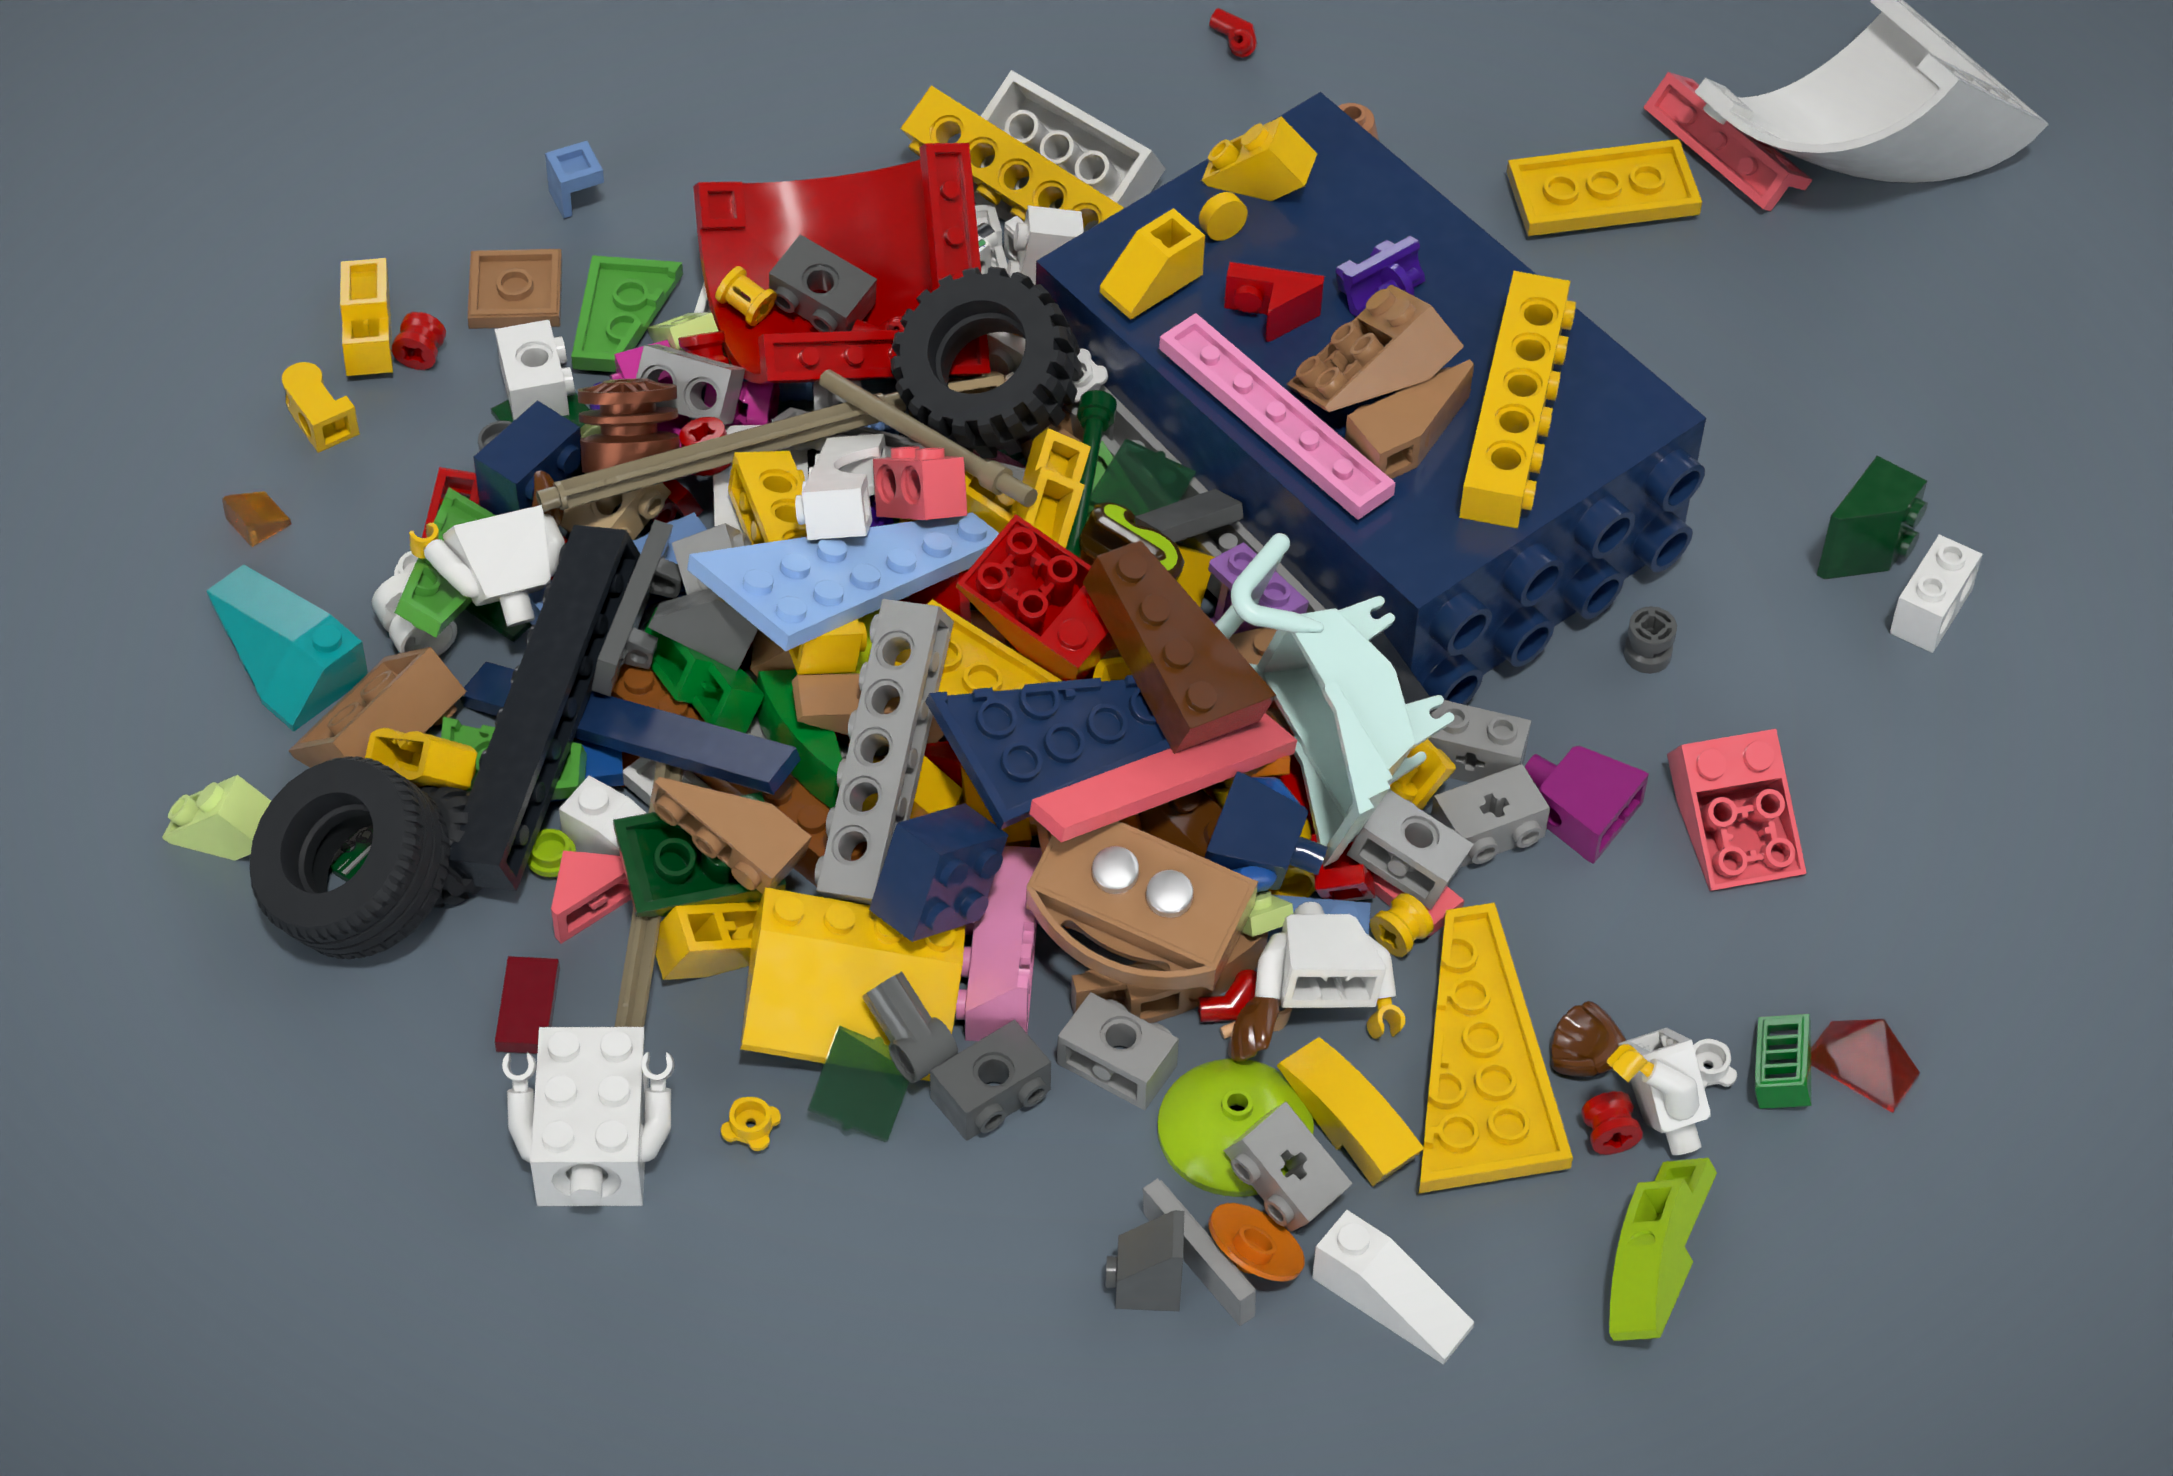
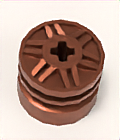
[577,378,680,473]

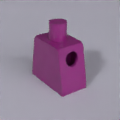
[1525,746,1649,864]

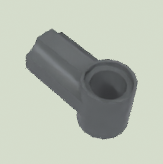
[862,971,958,1083]

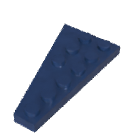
[925,675,1171,830]

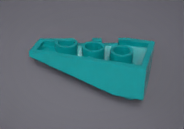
[206,564,368,732]

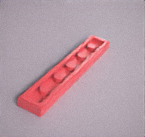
[1029,713,1297,843]

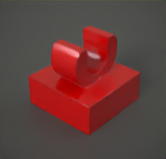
[652,479,703,523]

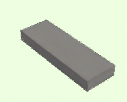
[1143,1178,1256,1326]

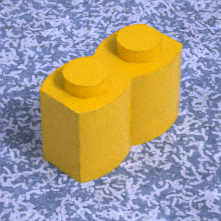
[365,728,477,790]

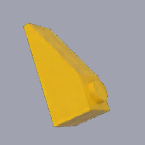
[655,902,760,980]

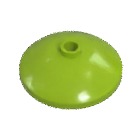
[1158,1058,1314,1197]

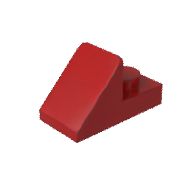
[1224,262,1325,342]

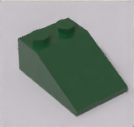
[613,792,786,917]

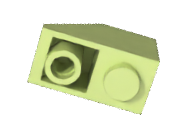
[162,775,271,861]

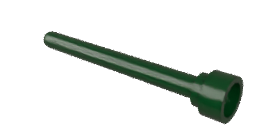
[1066,390,1117,558]

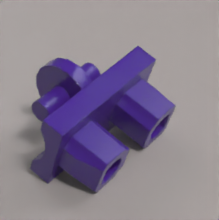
[1335,236,1425,317]

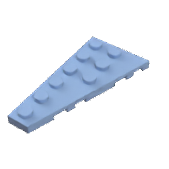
[687,512,999,651]

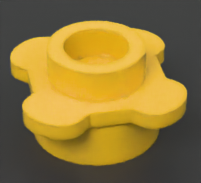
[721,1097,781,1151]

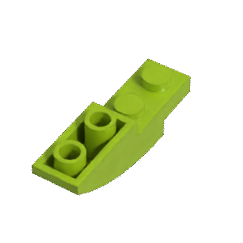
[1609,1158,1717,1341]

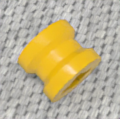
[1369,893,1434,957]

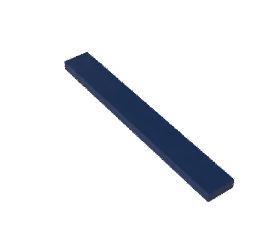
[460,662,801,795]

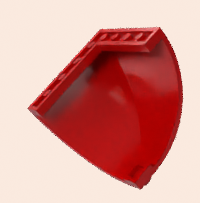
[693,143,991,384]

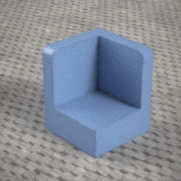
[545,141,604,219]

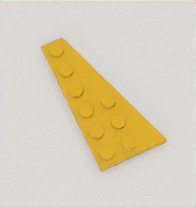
[1419,902,1573,1193]

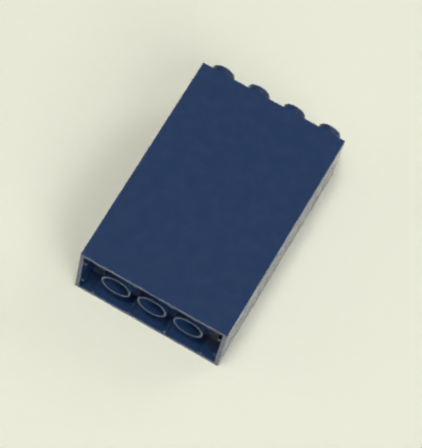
[1036,92,1706,705]

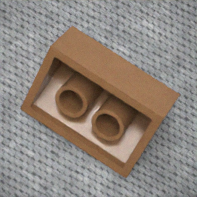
[288,647,467,768]

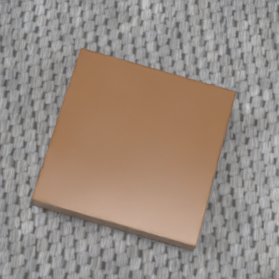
[467,249,563,329]

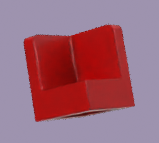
[1311,834,1376,901]

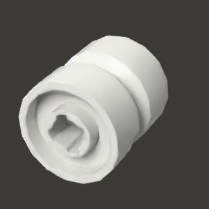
[371,571,457,656]

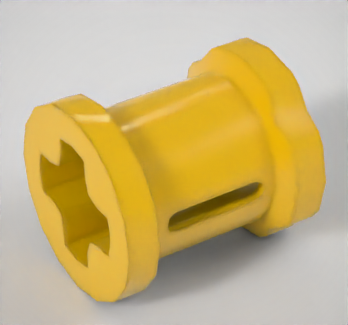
[715,266,777,326]

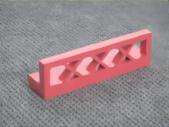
[1643,72,1812,211]

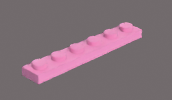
[1159,313,1395,520]

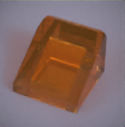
[222,491,292,547]

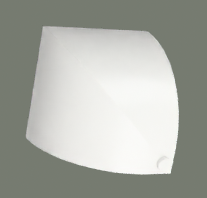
[1695,0,2049,183]

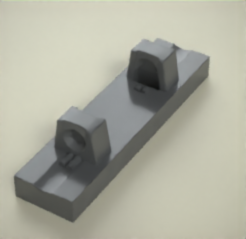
[592,520,683,696]

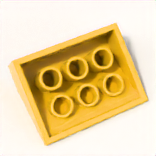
[740,887,965,1081]

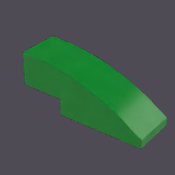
[644,607,765,733]
[756,669,842,809]

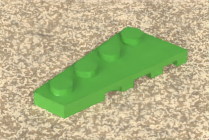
[394,487,496,638]

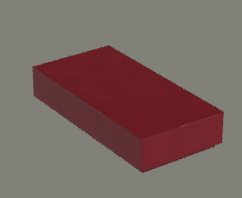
[495,956,560,1054]

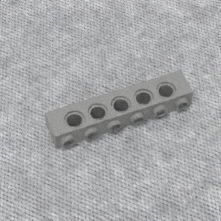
[815,599,954,905]

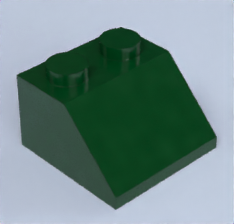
[1817,456,1928,579]

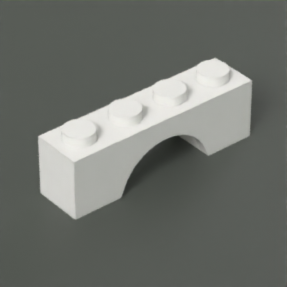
[795,434,887,540]

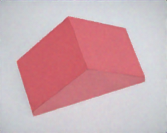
[551,850,631,944]

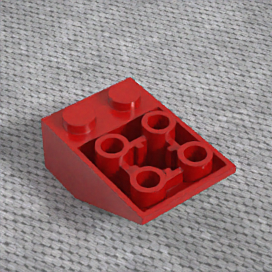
[956,514,1114,681]

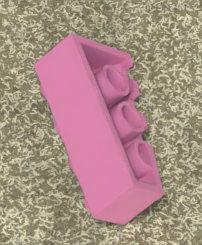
[956,846,1042,1041]

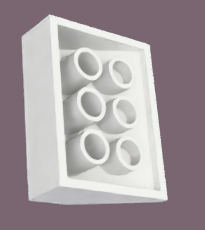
[973,70,1166,232]

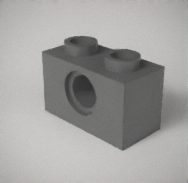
[769,234,877,332]
[930,1019,1051,1141]

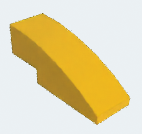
[340,258,393,376]
[1015,428,1091,548]
[1277,1037,1424,1187]

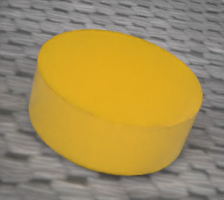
[1199,192,1248,241]

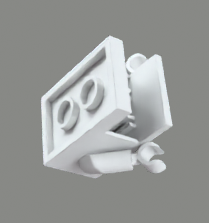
[502,1027,675,1206]

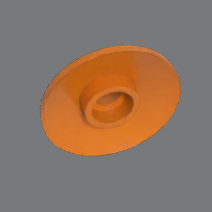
[1208,1203,1305,1282]

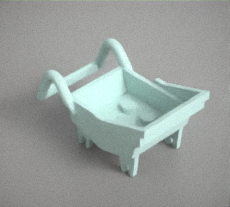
[1215,533,1454,867]

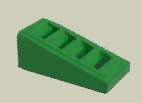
[1755,1014,1812,1109]

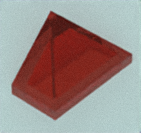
[1811,1019,1920,1113]

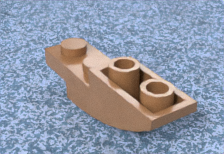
[1071,932,1268,1023]

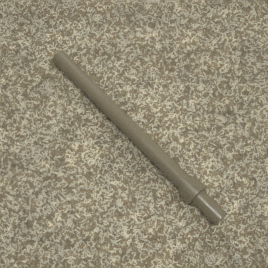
[819,369,1038,507]

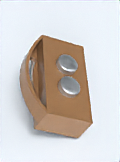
[1026,821,1258,991]

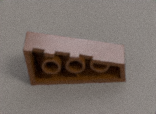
[1083,540,1277,754]

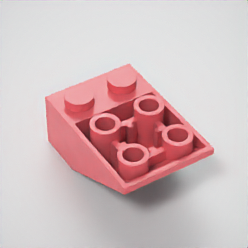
[1667,729,1807,891]

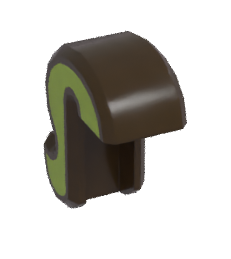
[1079,502,1185,581]

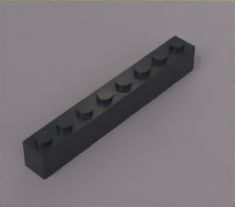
[449,525,640,891]

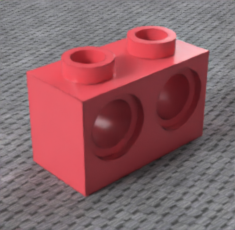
[873,446,967,520]

